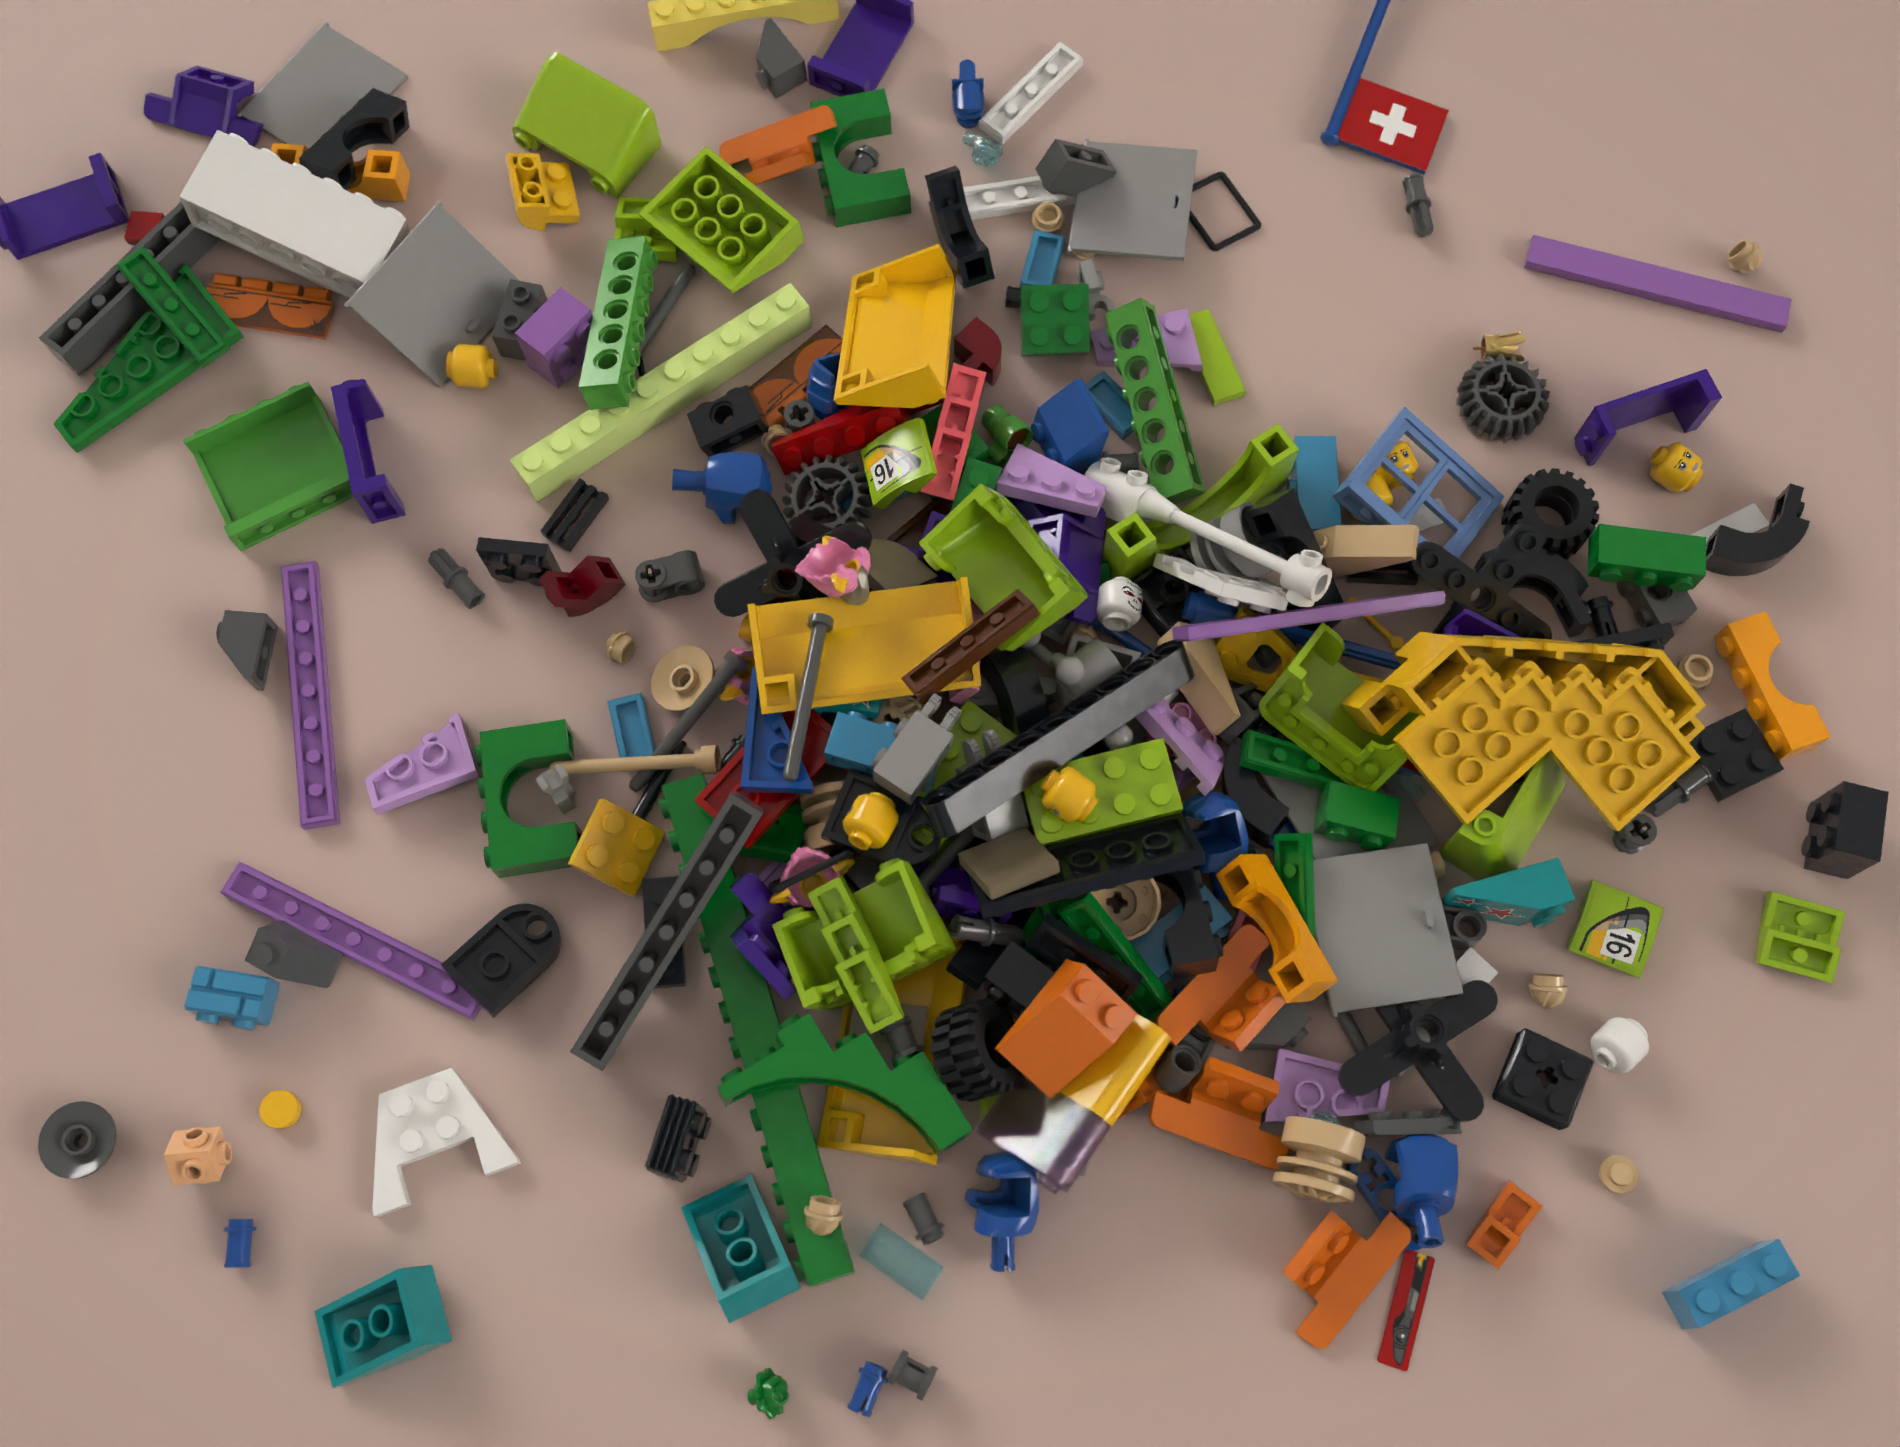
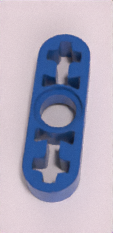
[1346,1148,1422,1251]

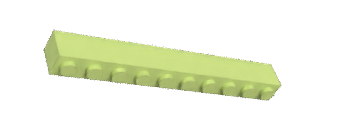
[510,283,812,502]

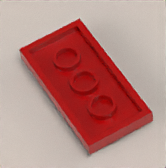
[694,709,832,850]

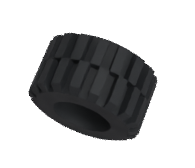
[1501,468,1600,560]
[931,998,1023,1102]

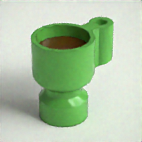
[982,405,1033,469]

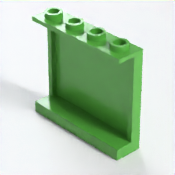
[183,381,354,551]

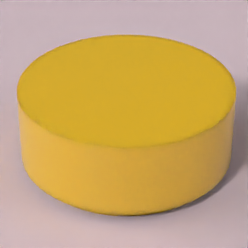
[259,1090,302,1129]

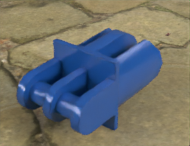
[952,59,984,129]

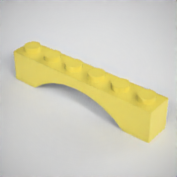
[647,0,839,52]

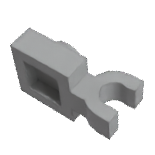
[1078,259,1114,321]
[536,764,576,815]

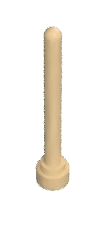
[549,745,721,775]

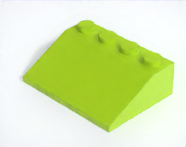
[639,146,805,293]

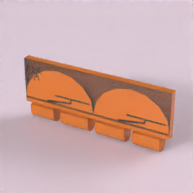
[206,273,335,340]
[749,325,843,427]

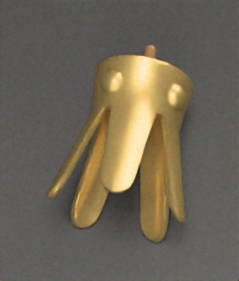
[1473,330,1526,363]

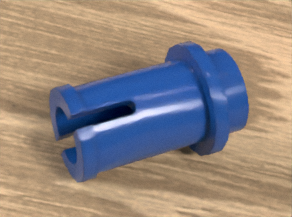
[224,1219,257,1268]
[847,1361,888,1417]

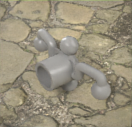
[1021,633,1133,750]

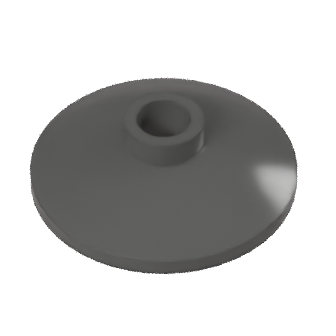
[38,1101,117,1179]

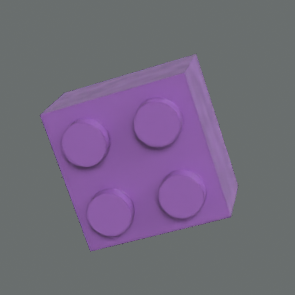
[515,287,593,389]

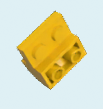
[506,153,580,231]

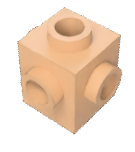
[163,1126,232,1186]

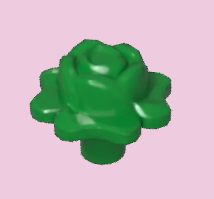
[747,1368,789,1419]

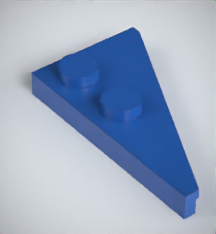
[741,667,814,794]

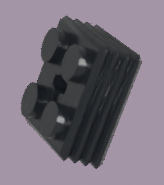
[1131,548,1205,637]
[1492,1028,1594,1130]
[645,1094,712,1183]

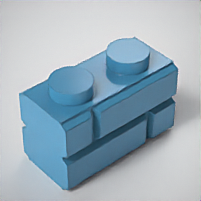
[184,966,280,1031]

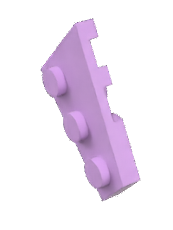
[1090,308,1203,372]
[996,443,1107,518]
[1135,699,1226,796]
[364,712,480,815]
[1263,1048,1390,1124]

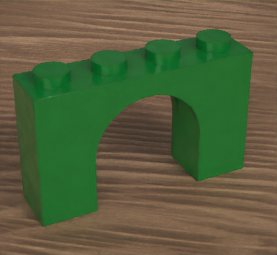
[810,89,911,227]
[475,719,582,878]

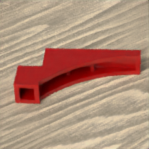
[771,399,943,475]

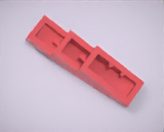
[920,363,987,502]

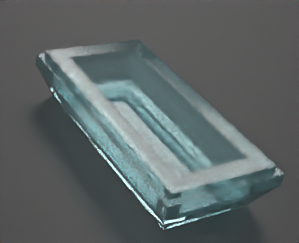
[859,1223,944,1300]

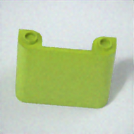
[512,52,662,199]
[919,483,1088,652]
[1259,622,1420,792]
[1438,753,1566,880]
[772,858,956,1011]

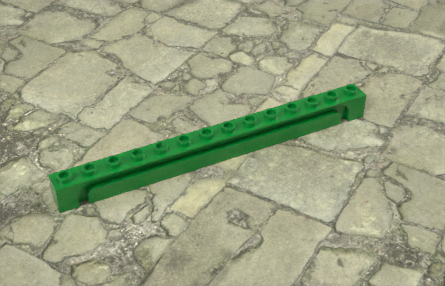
[658,773,855,1288]

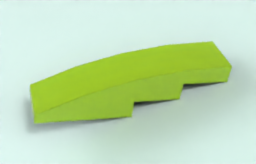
[807,874,905,1034]

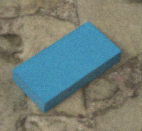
[1019,230,1066,288]
[1085,371,1133,440]
[607,692,656,758]

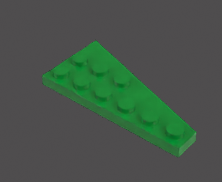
[54,263,244,453]

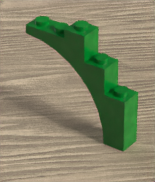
[717,1013,973,1156]

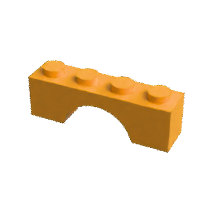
[271,143,411,201]
[1714,611,1831,761]
[1215,854,1338,1003]

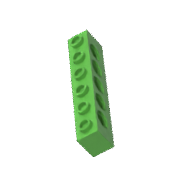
[578,236,658,410]
[1105,298,1206,505]

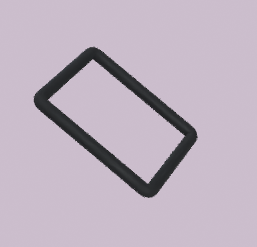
[1189,171,1261,251]
[768,847,853,893]

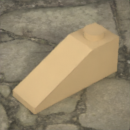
[1312,525,1419,579]
[1157,621,1241,736]

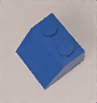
[1031,378,1110,475]

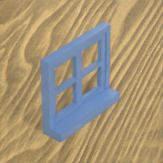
[1332,407,1505,587]

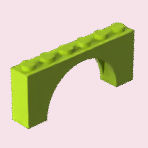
[1102,423,1299,580]

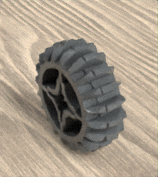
[1456,353,1550,443]
[782,454,873,529]

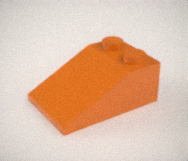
[995,959,1137,1099]

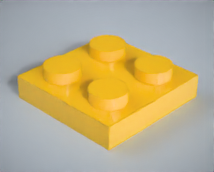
[568,799,665,897]

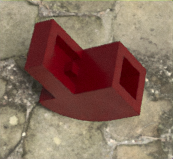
[954,316,1002,386]
[538,555,626,617]

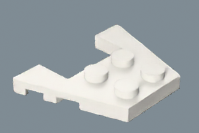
[1153,553,1288,614]
[372,1068,521,1217]

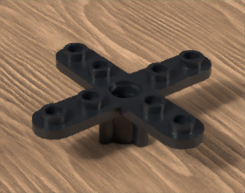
[714,489,872,617]
[1409,523,1552,639]
[1338,980,1498,1122]

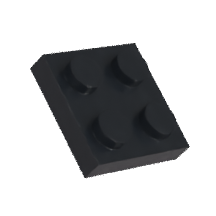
[476,537,562,586]
[1689,708,1784,802]

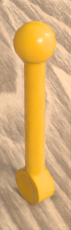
[1347,597,1404,651]

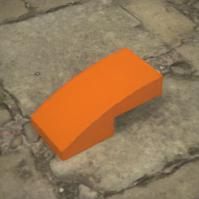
[1465,1180,1542,1270]

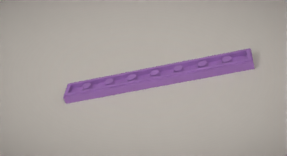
[1524,235,1792,333]
[281,561,341,830]
[1172,590,1446,641]
[220,861,482,1021]

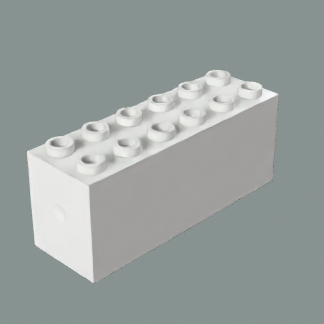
[179,130,409,299]

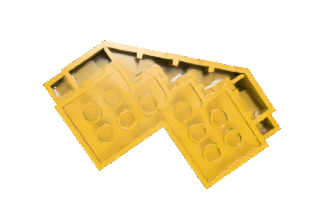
[1340,631,1706,832]

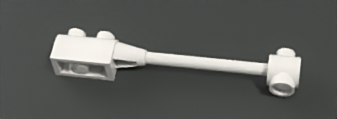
[1084,457,1332,607]

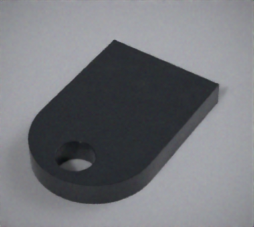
[821,769,941,868]
[441,904,561,1018]

